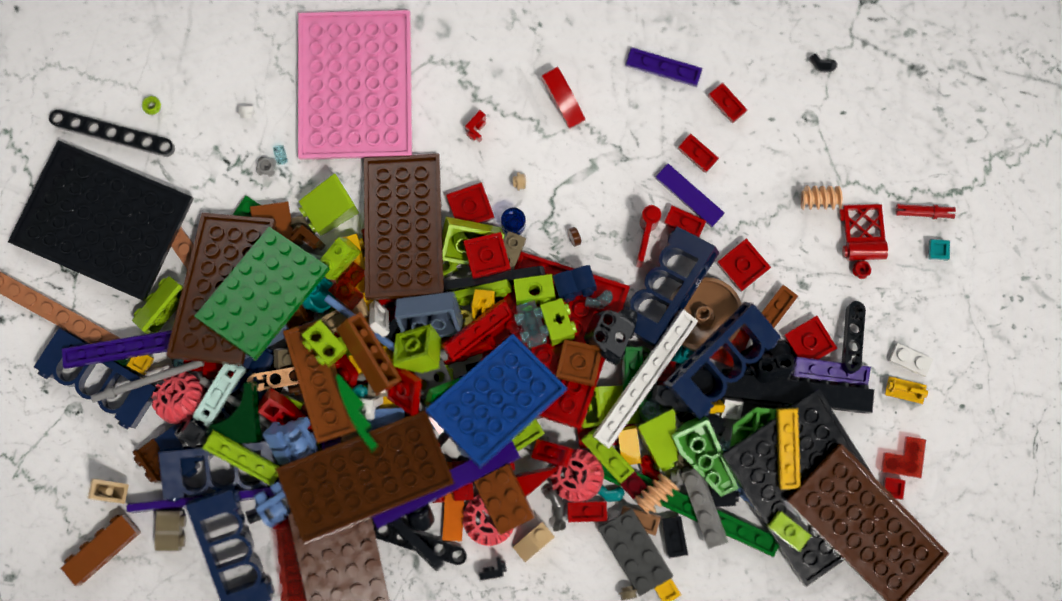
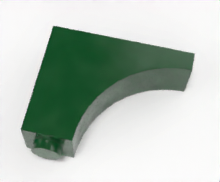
[207,381,262,443]

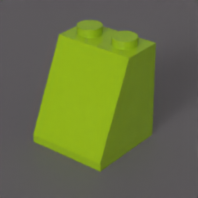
[299,174,359,237]
[637,409,678,472]

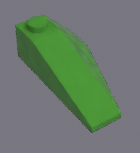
[672,416,739,497]

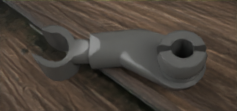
[544,488,566,531]

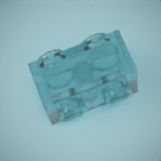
[514,300,549,349]

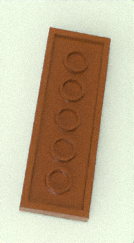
[283,320,356,444]

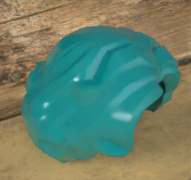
[302,277,337,313]

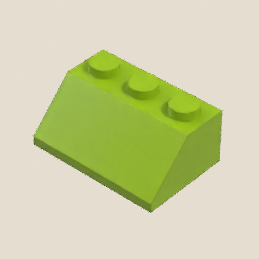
[442,217,505,265]
[132,276,183,334]

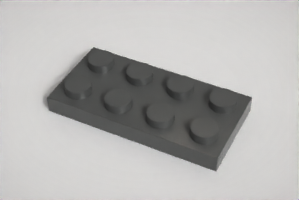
[598,508,673,597]

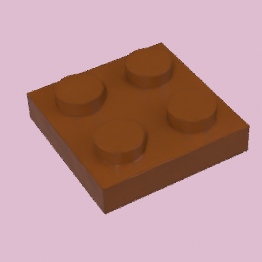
[556,339,601,386]

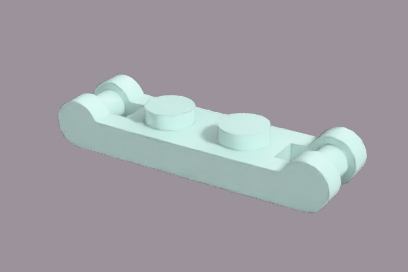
[193,364,246,428]

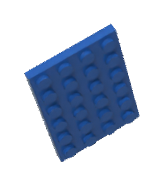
[426,334,567,468]

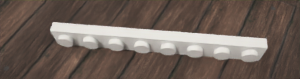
[592,309,698,448]

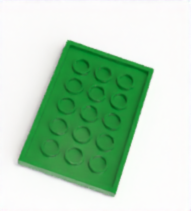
[194,227,330,361]

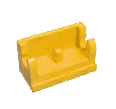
[472,289,495,321]

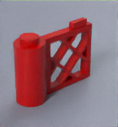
[840,204,888,261]
[636,205,661,268]

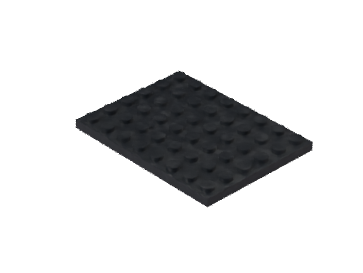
[8,140,194,302]
[720,389,873,587]

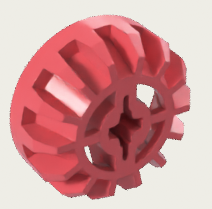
[151,371,206,424]
[549,448,604,502]
[463,494,514,546]

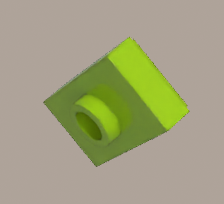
[767,511,811,552]

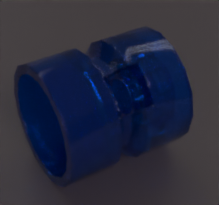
[501,208,526,235]

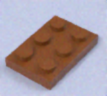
[474,464,536,535]

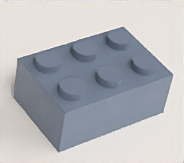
[395,292,463,338]

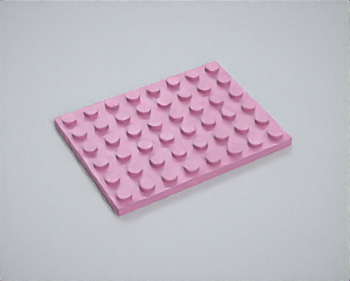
[298,10,412,160]

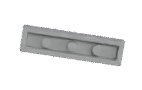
[681,469,728,549]

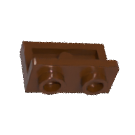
[132,438,162,483]

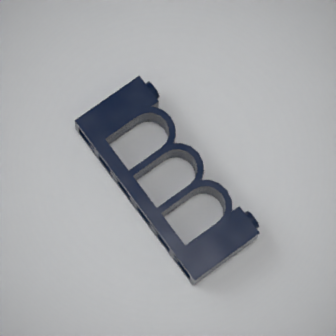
[625,227,719,347]
[664,302,781,420]
[34,328,157,430]
[154,370,269,478]
[159,438,282,501]
[185,486,275,601]

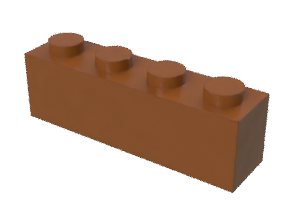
[336,313,402,396]
[60,515,142,586]

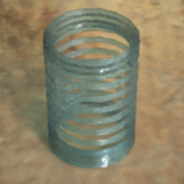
[273,145,288,165]

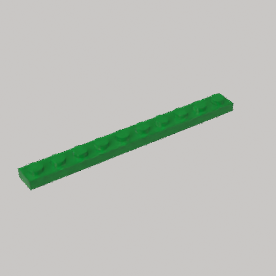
[601,463,779,557]

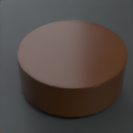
[567,227,582,247]

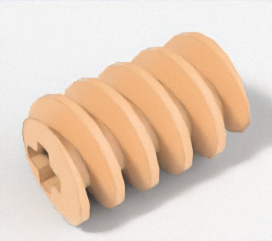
[801,186,843,210]
[635,474,679,517]

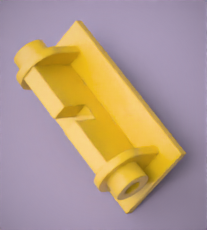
[885,376,928,404]

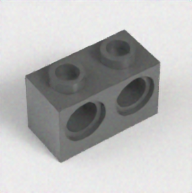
[413,360,452,400]

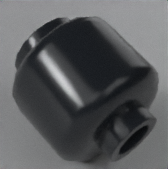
[406,504,435,532]

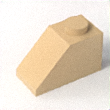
[88,479,129,504]
[512,522,555,562]

